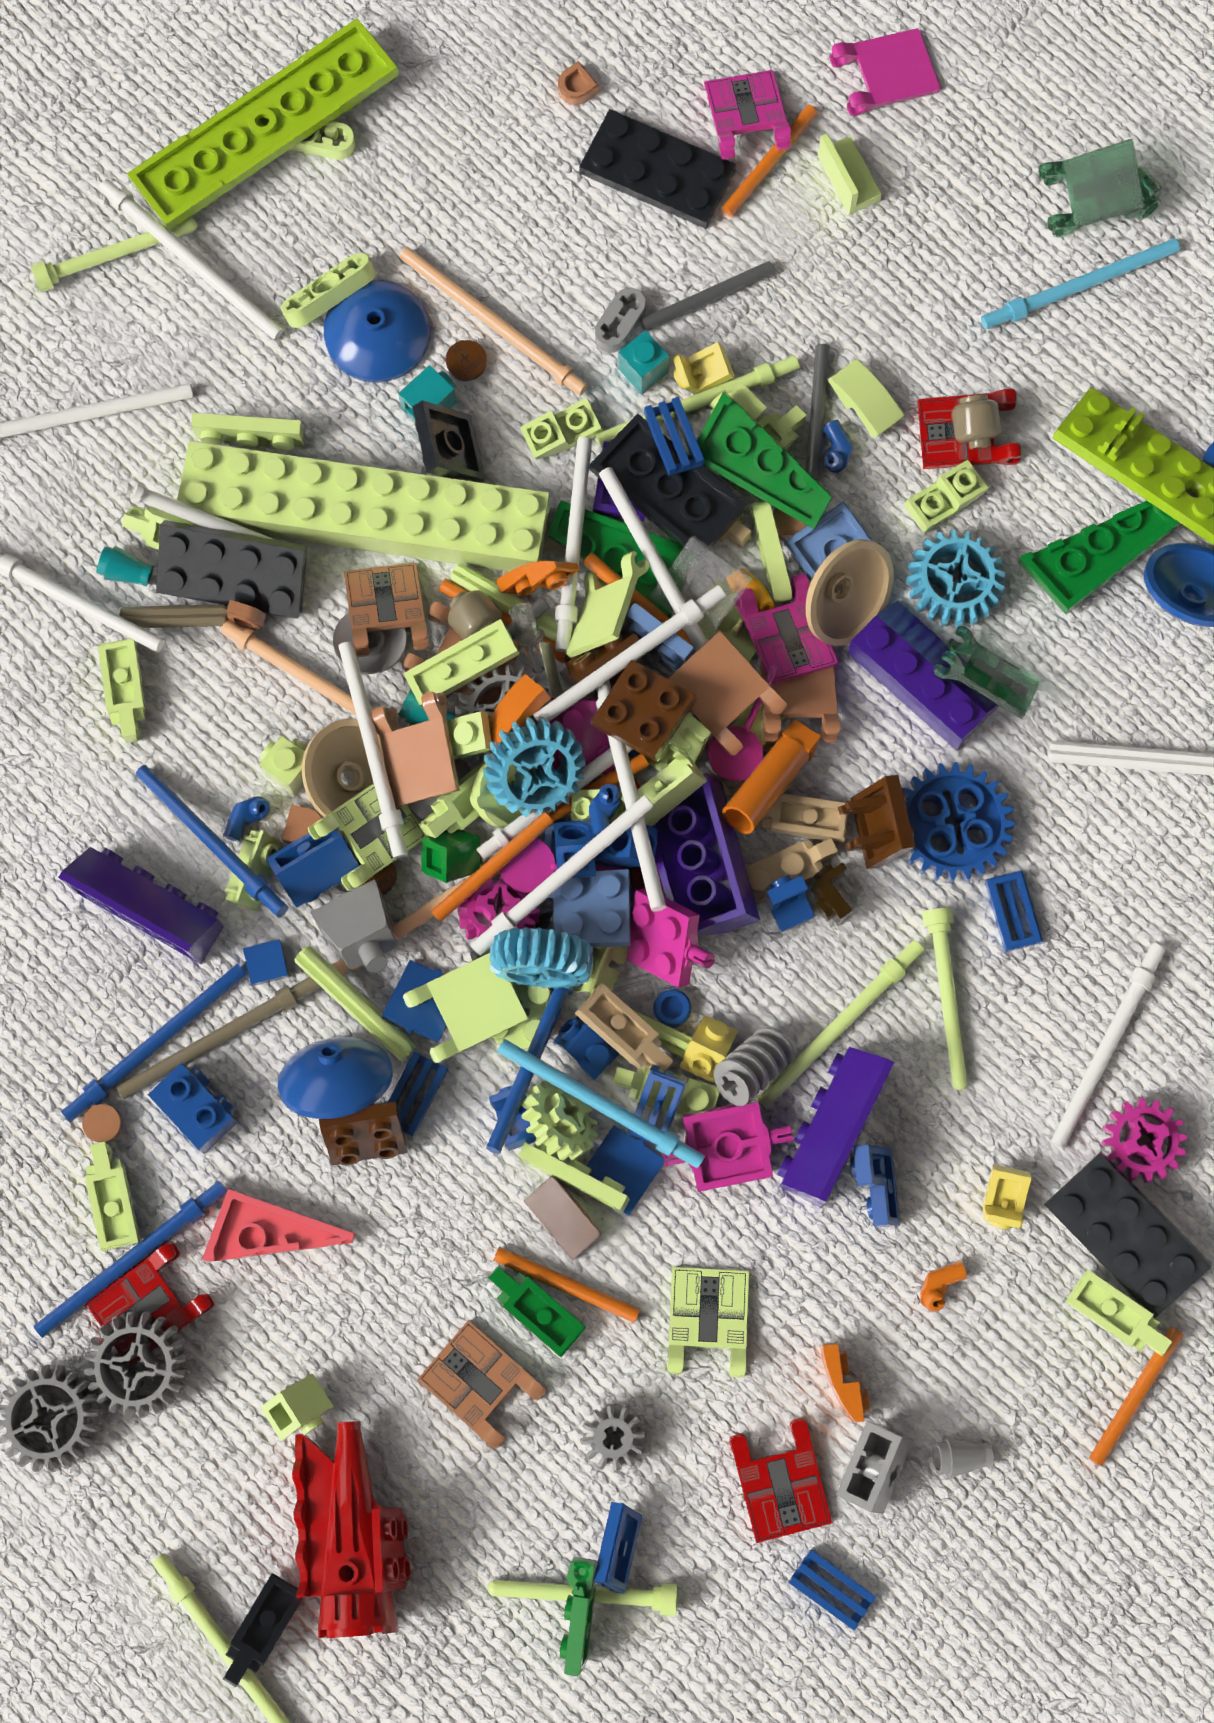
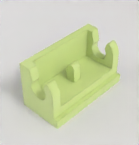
[644,712,711,772]
[620,749,707,827]

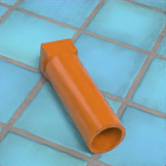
[722,719,821,834]

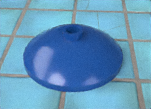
[324,280,431,383]
[1144,543,1214,627]
[278,1036,393,1119]

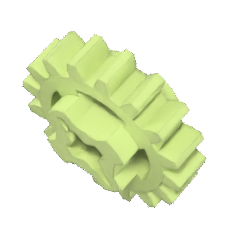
[521,1080,598,1160]

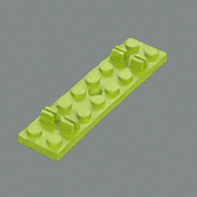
[126,18,399,231]
[1052,387,1214,545]

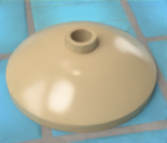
[806,539,894,646]
[302,718,386,817]

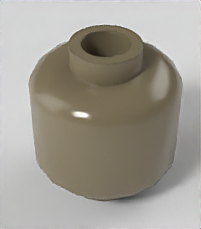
[951,394,1002,450]
[448,590,502,640]

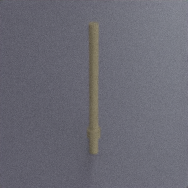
[117,977,321,1099]

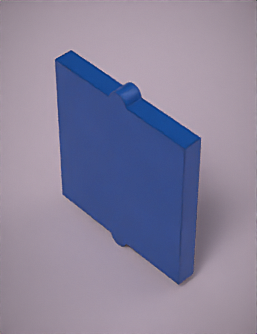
[382,960,447,1043]
[586,1125,664,1216]

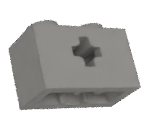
[836,1421,914,1514]

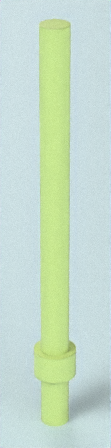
[595,355,800,448]
[755,940,924,1110]
[152,1552,290,1723]

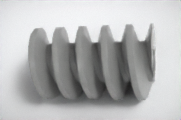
[714,1026,795,1106]

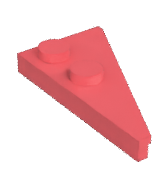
[202,1189,356,1262]

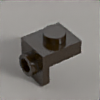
[811,862,853,926]

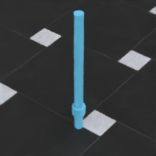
[981,238,1180,329]
[497,1038,705,1169]

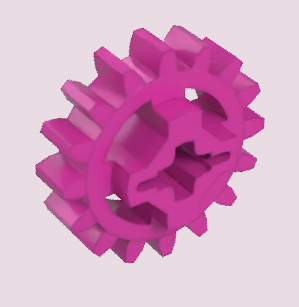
[458,874,540,940]
[1101,1098,1187,1183]

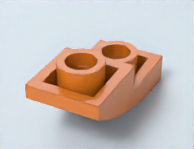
[496,561,580,596]
[489,674,551,742]
[820,1344,870,1423]

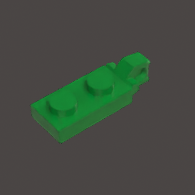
[488,1267,586,1357]
[560,1556,597,1677]

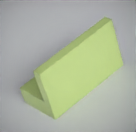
[818,133,882,215]

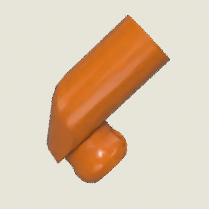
[920,1261,967,1312]

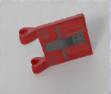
[918,388,1021,470]
[86,1243,215,1366]
[729,1418,832,1543]

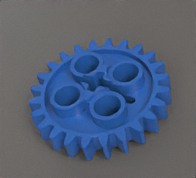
[903,762,1015,884]

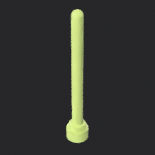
[30,218,197,292]
[922,908,967,1090]
[487,1580,678,1617]

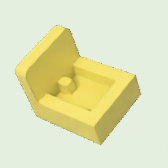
[673,342,735,394]
[680,1015,738,1082]
[982,1164,1032,1229]

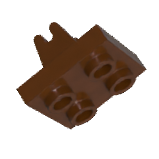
[559,631,639,689]
[591,660,697,762]
[838,775,915,869]
[319,1102,408,1166]

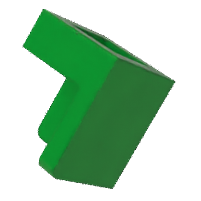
[421,829,480,883]

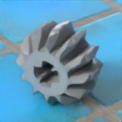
[580,1404,647,1472]

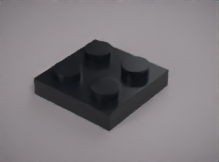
[412,400,486,483]

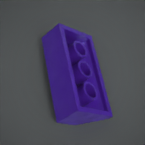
[848,600,1007,751]
[652,773,761,937]
[58,847,224,964]
[777,1047,895,1208]

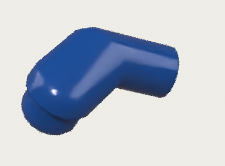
[823,419,854,473]
[589,784,621,838]
[223,796,271,842]

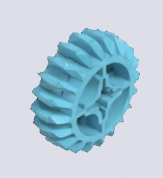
[906,528,1006,628]
[483,716,586,818]
[489,927,594,989]

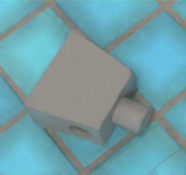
[310,880,397,973]

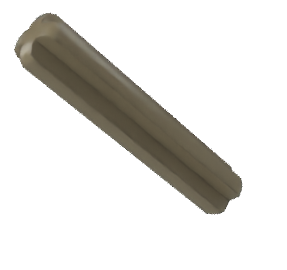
[119,605,228,628]

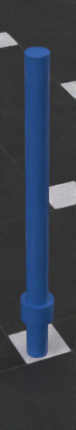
[136,765,289,918]
[61,963,247,1123]
[486,986,575,1154]
[33,1181,227,1338]

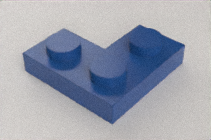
[850,1145,900,1227]

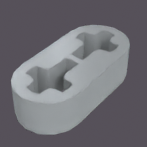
[595,288,646,353]

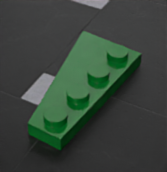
[689,391,834,529]
[547,500,695,618]
[1018,500,1179,615]

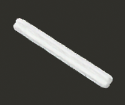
[1047,741,1214,776]

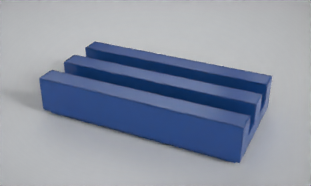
[644,397,704,476]
[985,870,1043,953]
[387,1051,448,1137]
[628,1064,689,1144]
[593,1502,642,1594]
[788,1549,876,1630]

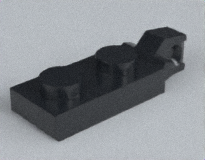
[222,1573,303,1687]

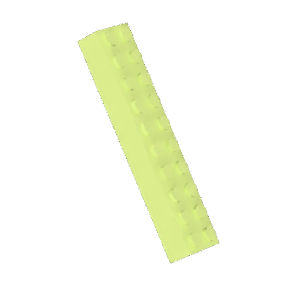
[177,441,550,571]

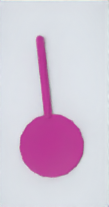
[707,665,778,782]
[500,839,626,893]

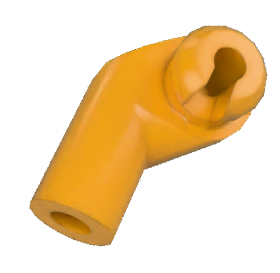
[726,568,775,612]

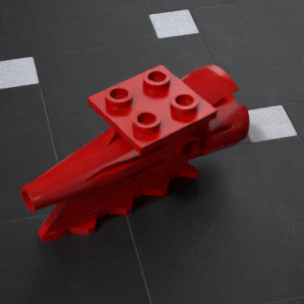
[292,1421,411,1638]

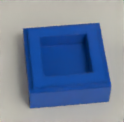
[243,939,289,986]

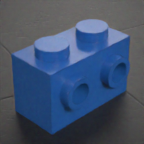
[266,829,359,908]
[147,1063,238,1153]

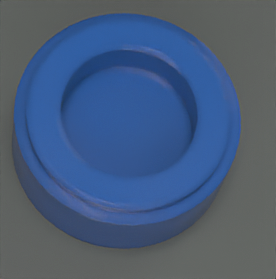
[653,989,691,1028]

